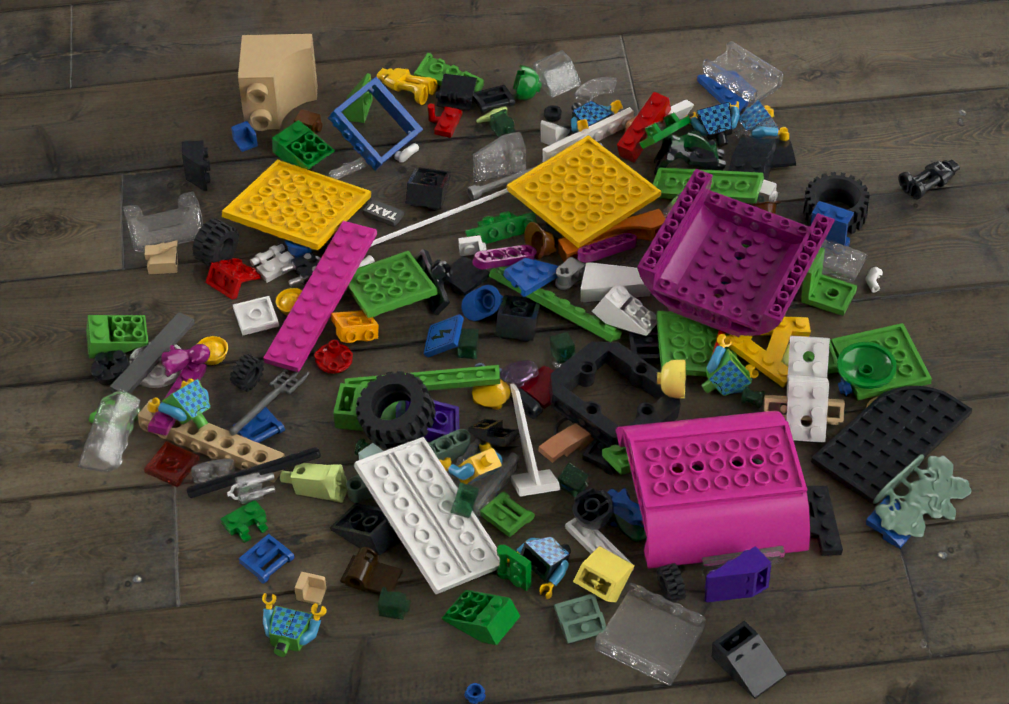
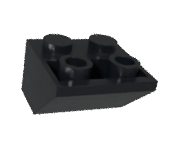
[182,140,211,191]

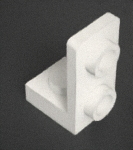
[458,236,486,256]

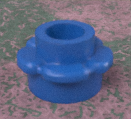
[838,378,852,396]
[464,683,486,704]

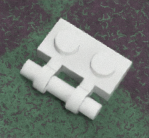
[250,244,294,283]

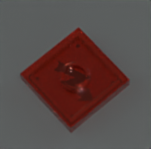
[144,441,200,488]

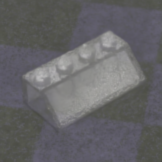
[78,389,141,473]

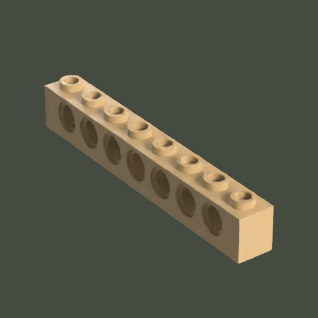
[137,399,285,483]

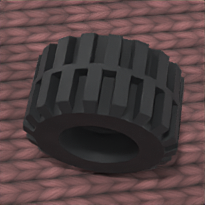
[192,218,239,267]

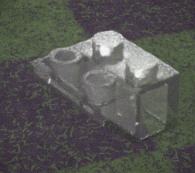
[533,50,581,98]

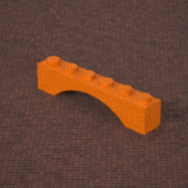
[558,209,666,262]

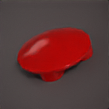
[314,340,353,374]

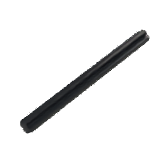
[186,447,321,498]

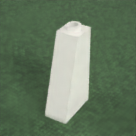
[581,262,650,302]

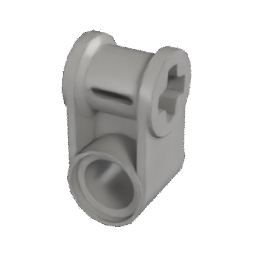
[555,257,586,290]

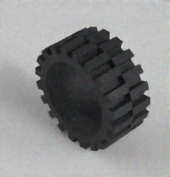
[803,172,870,234]

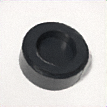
[544,105,562,122]

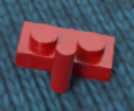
[428,103,462,138]

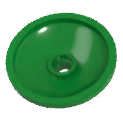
[837,342,897,389]

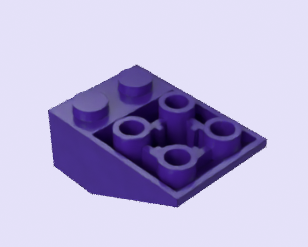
[704,546,772,603]

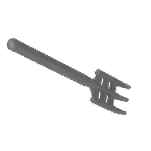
[229,369,309,436]

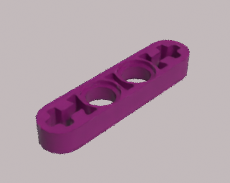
[577,233,637,263]
[472,245,537,269]

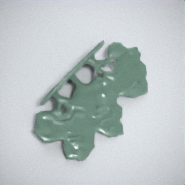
[873,454,971,537]

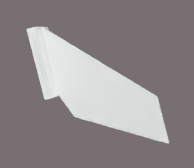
[510,384,560,496]

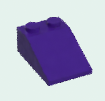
[396,400,459,442]

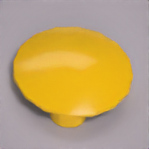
[472,379,511,410]

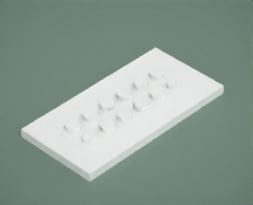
[354,437,499,594]

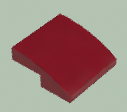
[516,366,554,409]

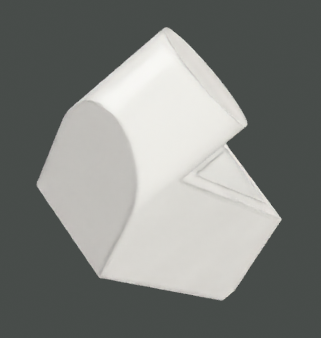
[657,100,694,130]

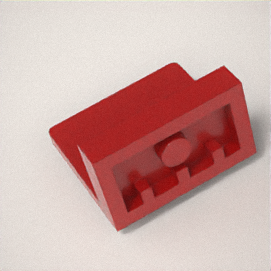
[205,258,261,300]

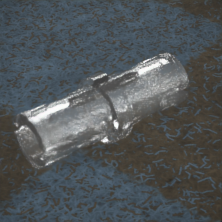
[329,157,366,180]

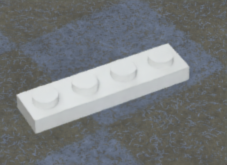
[565,518,634,571]

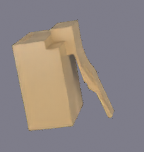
[145,240,178,274]

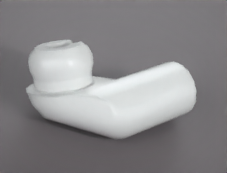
[394,143,419,162]

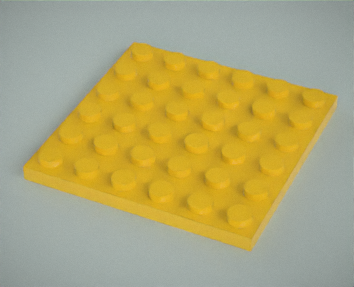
[507,135,661,248]
[222,159,371,250]

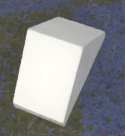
[541,120,570,145]

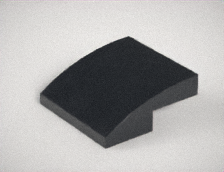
[771,138,796,168]
[444,256,490,296]
[468,419,520,446]

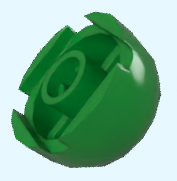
[512,65,542,101]

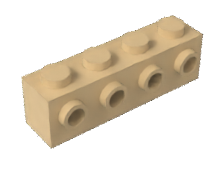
[763,395,845,425]

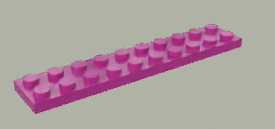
[263,221,377,373]

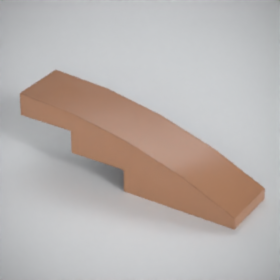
[538,423,594,463]

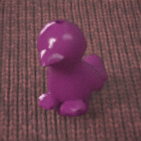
[161,344,210,377]

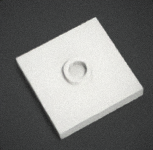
[233,296,279,336]

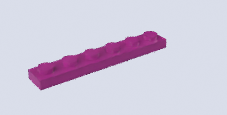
[148,362,206,436]

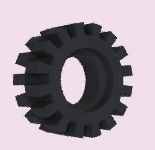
[230,354,264,392]
[657,563,686,604]

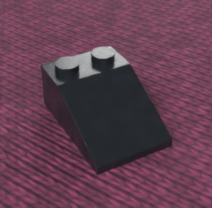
[729,137,777,181]
[405,167,451,210]
[495,295,541,342]
[330,503,399,556]

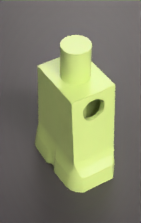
[280,463,347,503]

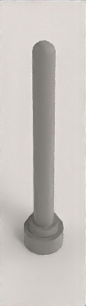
[467,166,537,201]

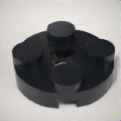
[91,350,130,385]

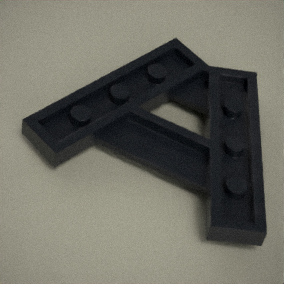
[806,485,843,556]

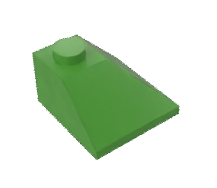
[341,73,373,123]

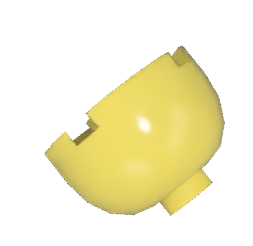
[657,360,686,398]

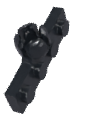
[414,249,453,315]

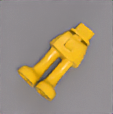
[377,68,438,105]

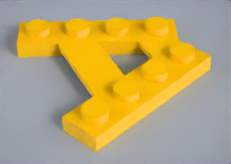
[724,317,811,388]

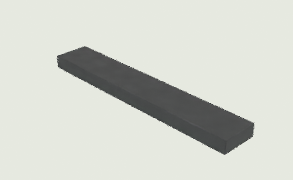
[110,312,195,398]

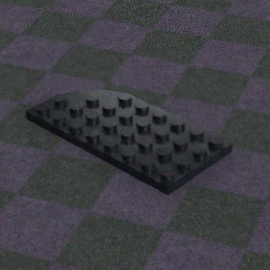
[811,386,972,505]

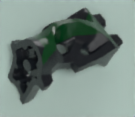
[654,133,726,175]

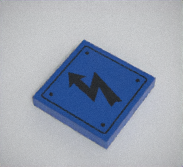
[423,314,464,358]

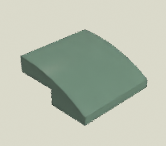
[554,594,608,644]

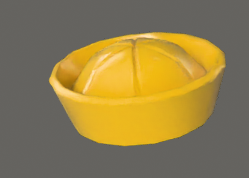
[275,288,302,316]
[196,336,228,365]

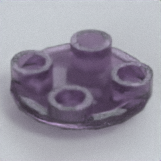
[500,360,539,388]

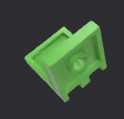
[801,247,857,316]

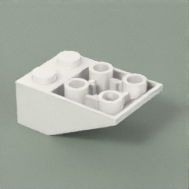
[592,283,657,336]

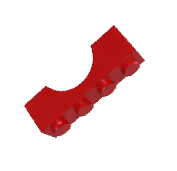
[617,92,671,163]

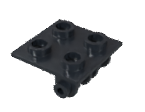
[436,74,477,110]

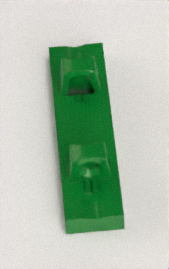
[640,112,691,149]

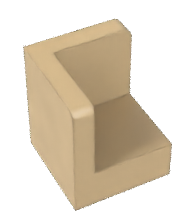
[295,572,327,605]

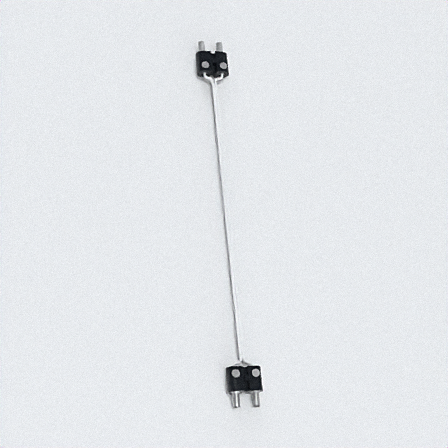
[281,143,603,286]

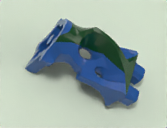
[607,488,647,542]

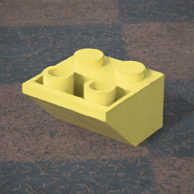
[573,546,635,602]

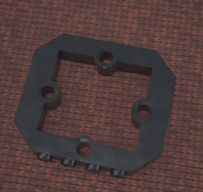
[549,342,681,448]

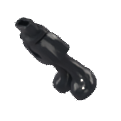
[898,160,960,200]

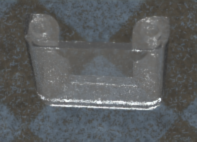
[123,191,203,252]

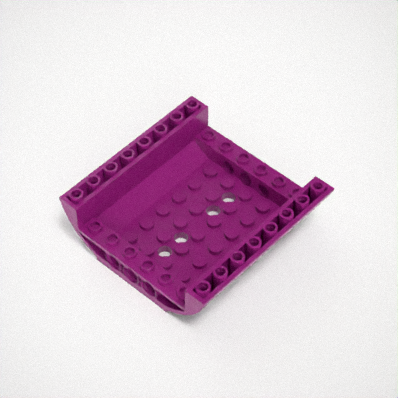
[637,169,835,337]

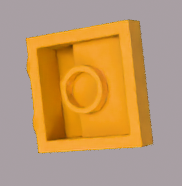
[331,310,379,343]

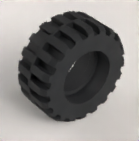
[356,371,436,449]

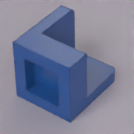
[231,121,258,152]

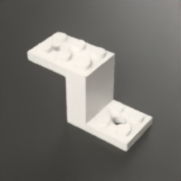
[786,336,830,442]

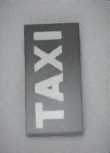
[363,199,404,227]

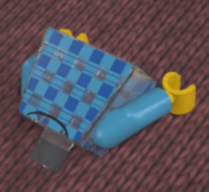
[734,99,789,141]

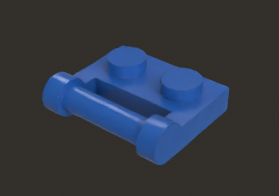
[233,407,285,443]
[239,534,295,584]

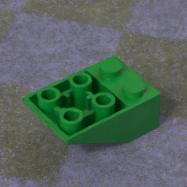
[272,120,335,169]
[442,590,520,645]

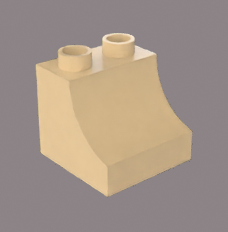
[238,34,318,131]

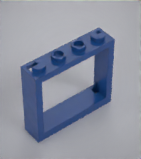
[328,77,423,171]

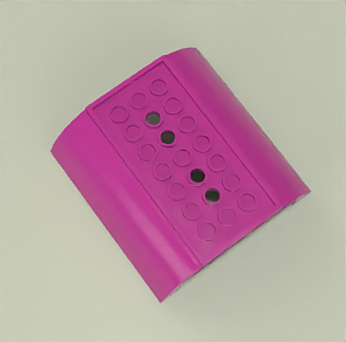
[616,410,810,569]

